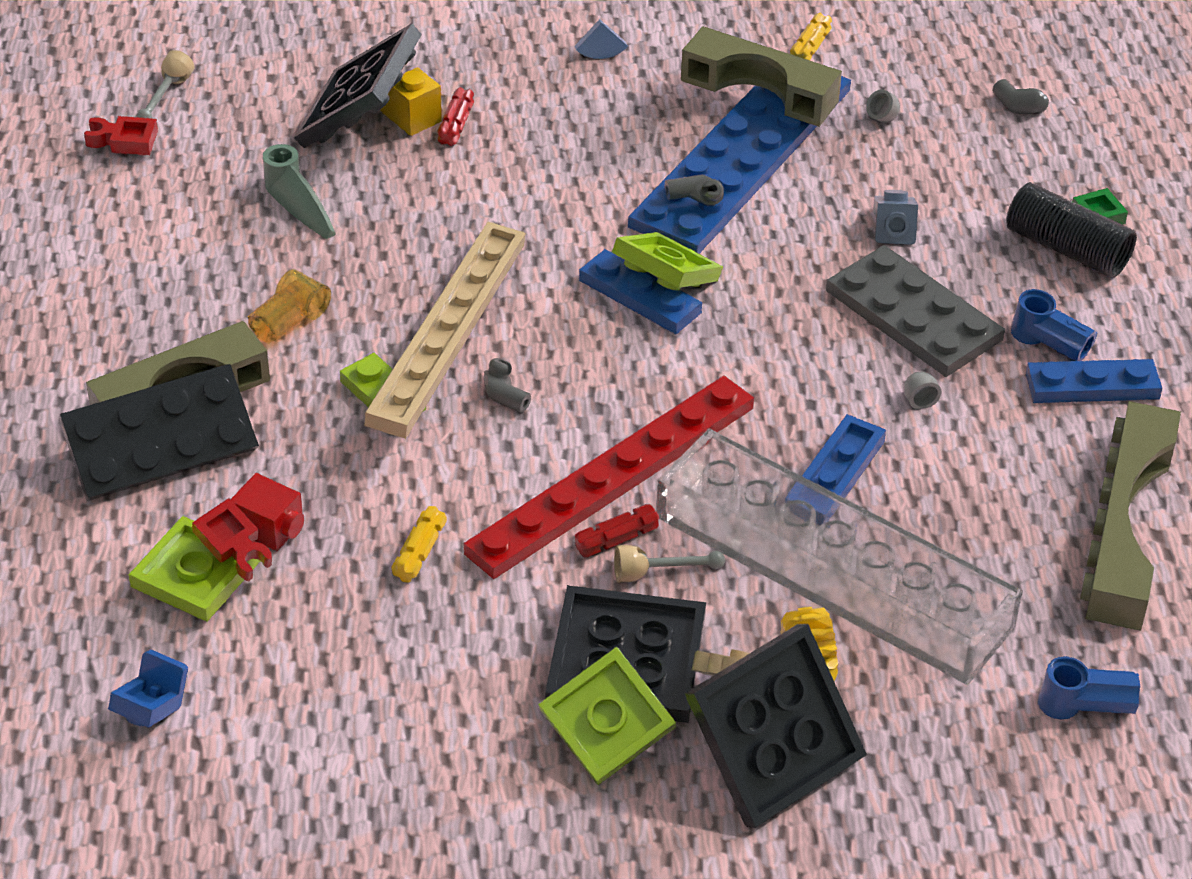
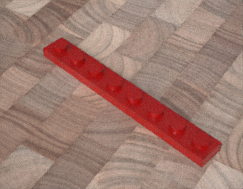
[463,375,754,580]

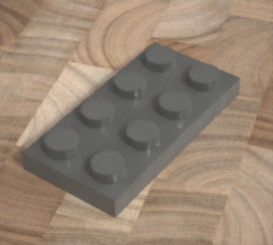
[826,245,1005,377]

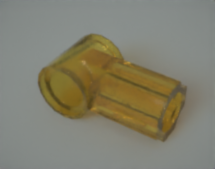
[248,269,332,344]

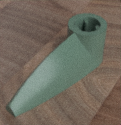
[262,144,336,239]

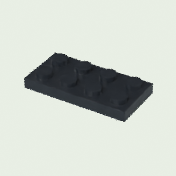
[59,364,259,501]

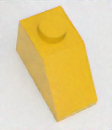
[380,67,442,136]

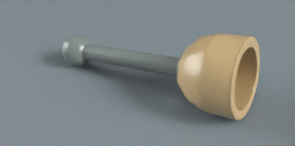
[137,50,195,118]
[614,545,725,583]

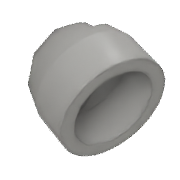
[866,89,900,122]
[904,372,942,410]

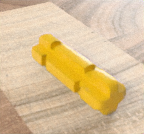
[790,12,832,60]
[391,506,447,583]

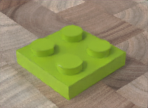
[611,232,723,290]
[128,516,260,622]
[538,647,676,785]

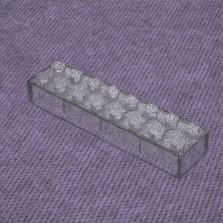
[656,428,1023,685]

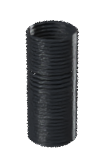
[1006,182,1137,278]

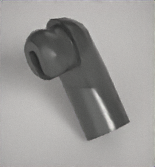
[992,79,1049,114]
[664,175,724,206]
[483,358,531,413]

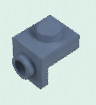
[873,190,918,245]

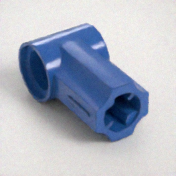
[1011,289,1098,361]
[1037,656,1141,720]

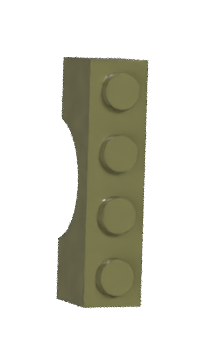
[681,26,842,127]
[86,320,270,405]

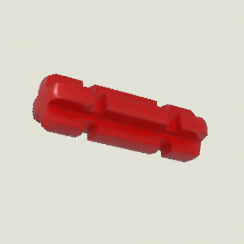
[437,87,474,146]
[575,504,659,558]

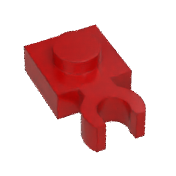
[84,116,158,155]
[192,498,272,582]

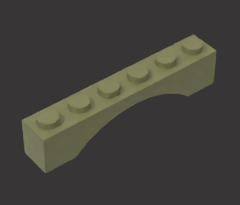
[1080,401,1181,631]

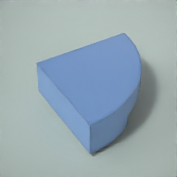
[574,19,628,59]

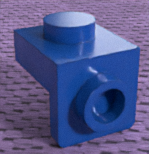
[108,649,188,728]

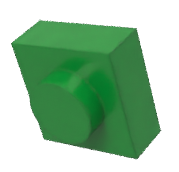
[1072,188,1128,225]

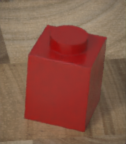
[231,473,304,551]

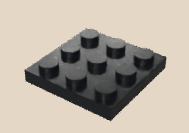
[293,23,422,148]
[545,585,706,723]
[684,624,867,828]

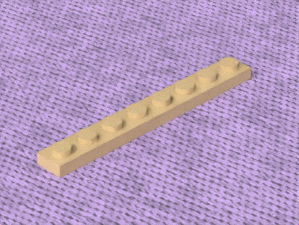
[364,222,526,439]

